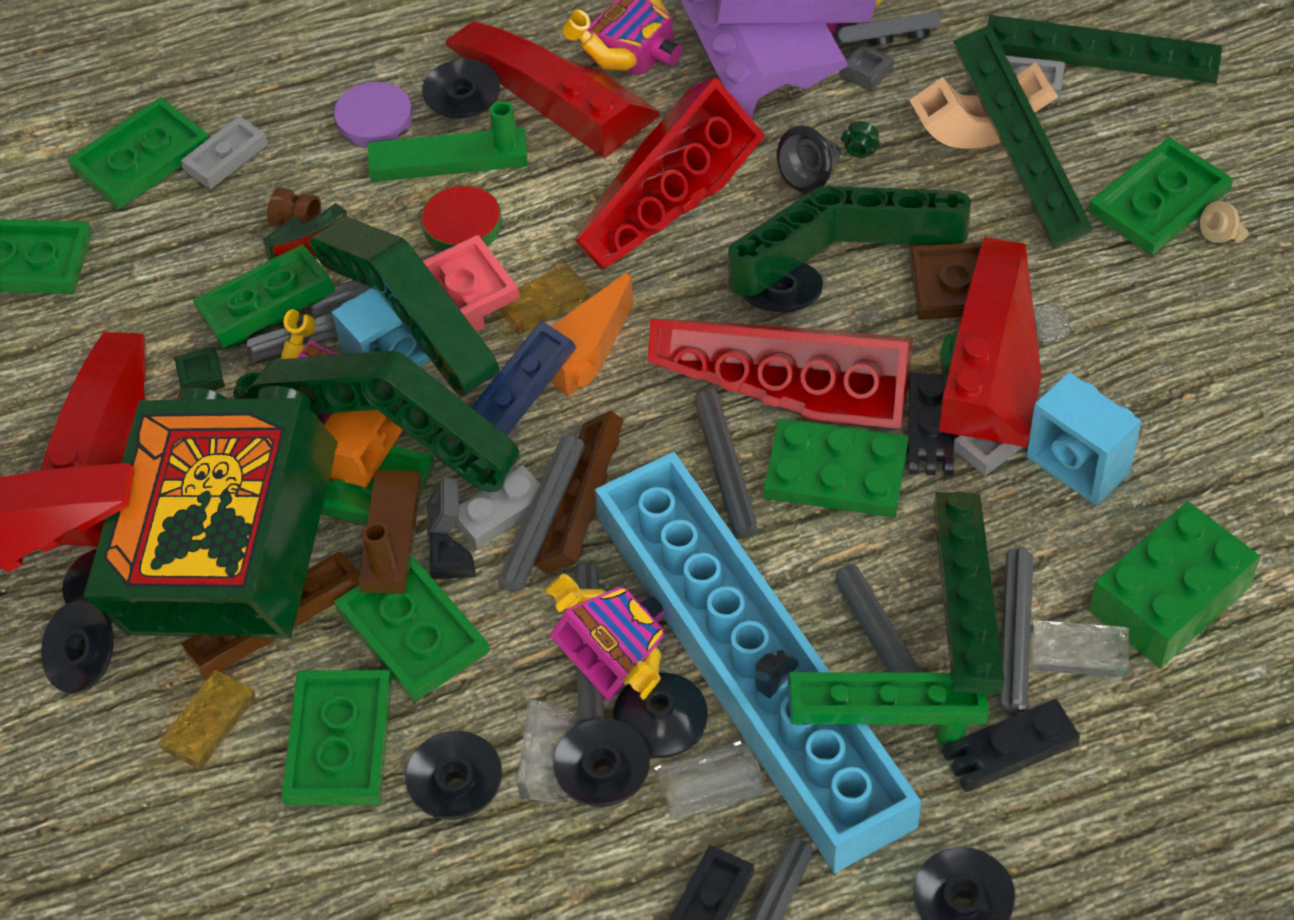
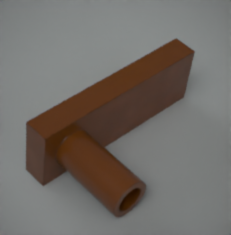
[358,471,422,593]

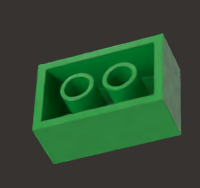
[1089,501,1261,669]

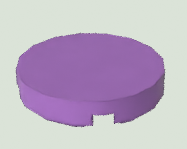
[334,82,413,147]

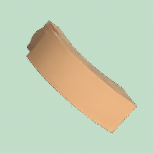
[910,62,1058,149]

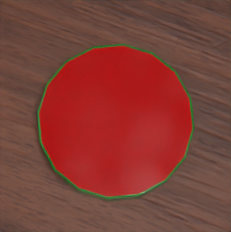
[421,185,502,251]

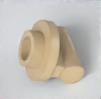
[1200,201,1249,243]

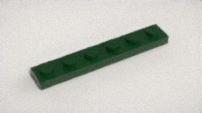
[987,15,1223,84]
[953,25,1092,248]
[933,492,1005,695]

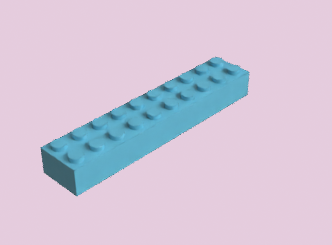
[595,452,921,874]

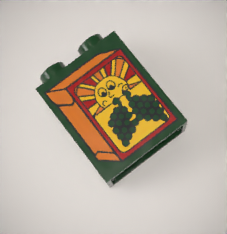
[84,386,338,639]

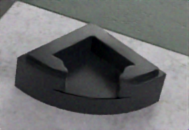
[429,533,476,579]
[755,650,799,699]

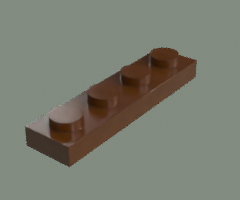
[534,410,624,574]
[181,551,359,680]

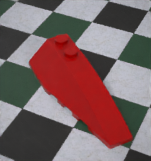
[445,21,660,159]
[574,77,765,270]
[939,237,1042,447]
[647,318,913,429]
[40,331,146,547]
[0,463,135,573]

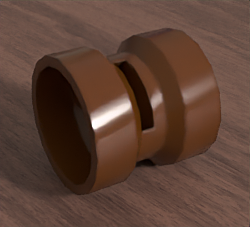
[267,187,321,235]

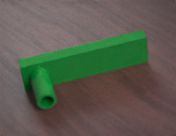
[368,101,528,182]
[787,672,989,747]

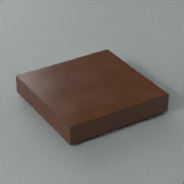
[909,242,982,320]

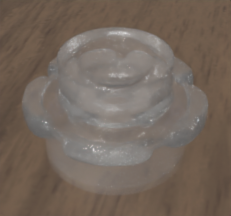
[1034,303,1071,343]

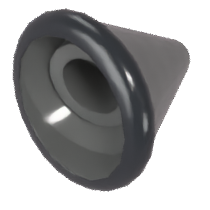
[776,125,842,193]

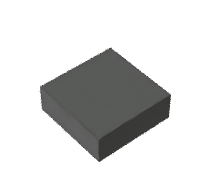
[839,44,894,91]
[427,477,459,538]

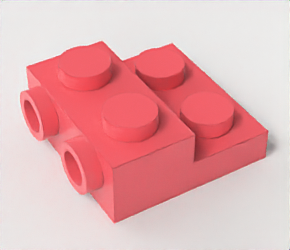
[423,235,520,331]

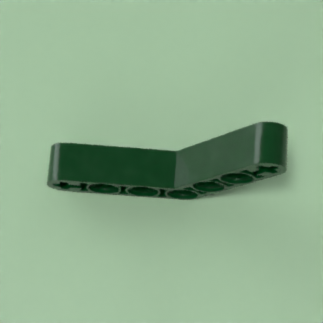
[728,186,971,296]
[310,216,500,397]
[246,351,520,492]

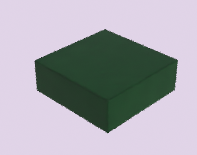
[174,347,225,390]

